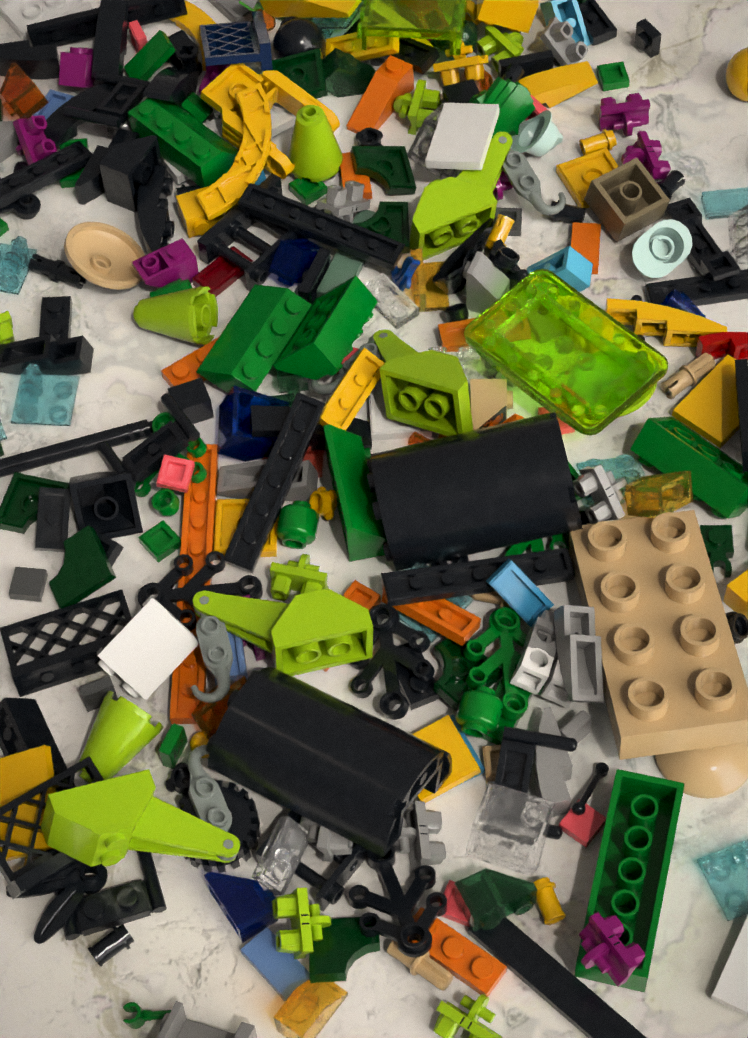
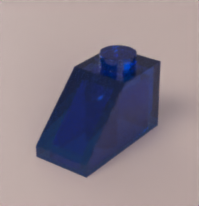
[269,239,331,286]
[204,872,278,943]

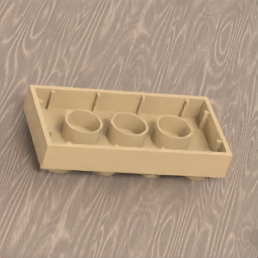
[568,510,748,760]

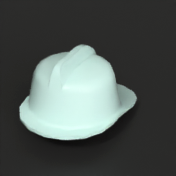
[511,110,563,157]
[632,219,692,278]

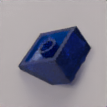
[217,385,289,462]

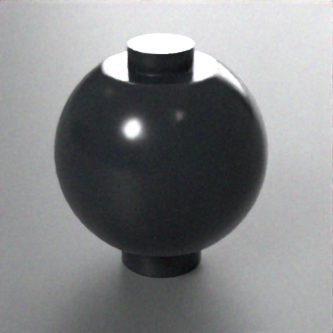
[273,16,326,59]

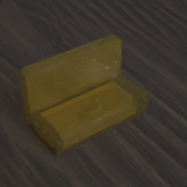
[410,248,449,313]

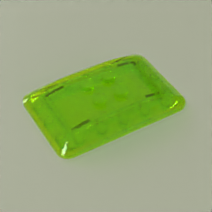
[464,269,668,436]

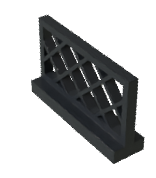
[0,589,132,697]
[0,757,104,899]

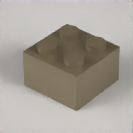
[584,158,670,242]

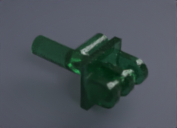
[270,369,309,407]

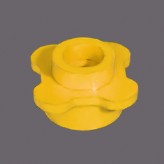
[309,486,337,520]

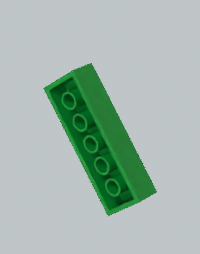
[574,769,685,993]

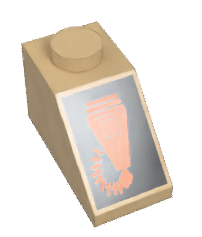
[470,379,513,430]

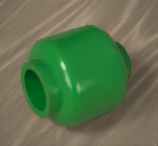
[276,500,319,549]
[456,686,503,738]

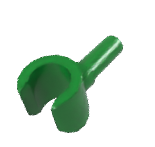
[123,1002,171,1029]

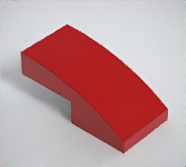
[695,332,748,361]

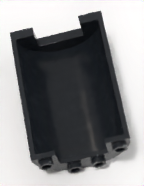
[367,412,583,571]
[206,667,452,857]

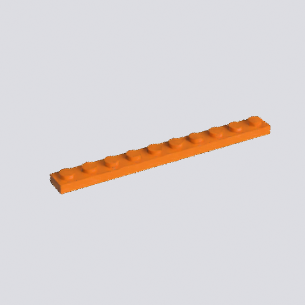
[169,444,219,724]

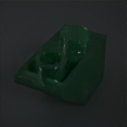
[323,48,376,98]
[455,868,537,932]

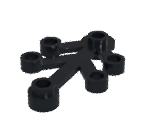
[138,551,263,631]
[350,604,435,720]
[349,846,447,957]

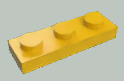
[325,23,400,68]
[319,348,385,431]

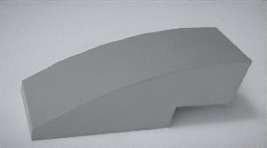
[217,459,318,501]
[554,605,604,703]
[535,707,573,820]

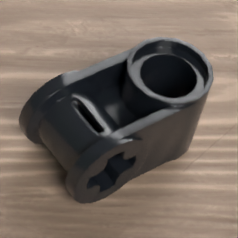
[166,30,203,75]

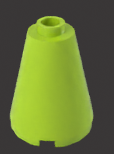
[287,105,343,182]
[133,286,218,345]
[78,691,163,784]

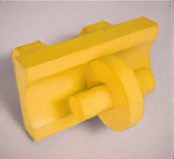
[433,39,489,86]

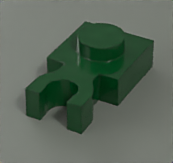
[700,525,734,578]

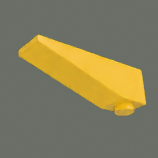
[259,0,362,18]

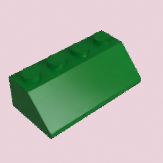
[128,97,239,188]
[273,275,378,380]
[196,284,312,405]
[630,416,748,519]
[323,425,387,562]

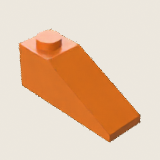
[347,55,414,134]

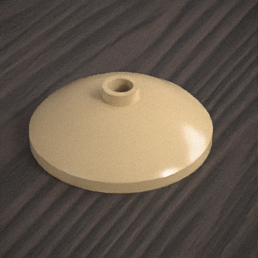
[64,222,145,290]
[655,742,748,799]

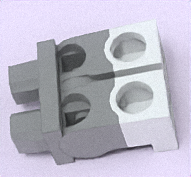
[510,610,572,708]

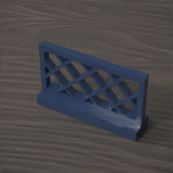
[199,11,273,71]

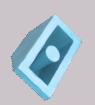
[540,0,591,46]
[527,246,593,297]

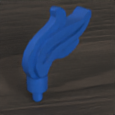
[390,256,420,293]

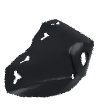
[432,218,494,295]

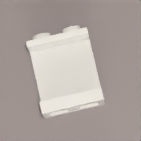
[97,595,199,700]

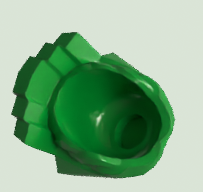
[469,77,535,138]

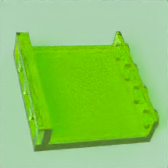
[357,0,468,55]

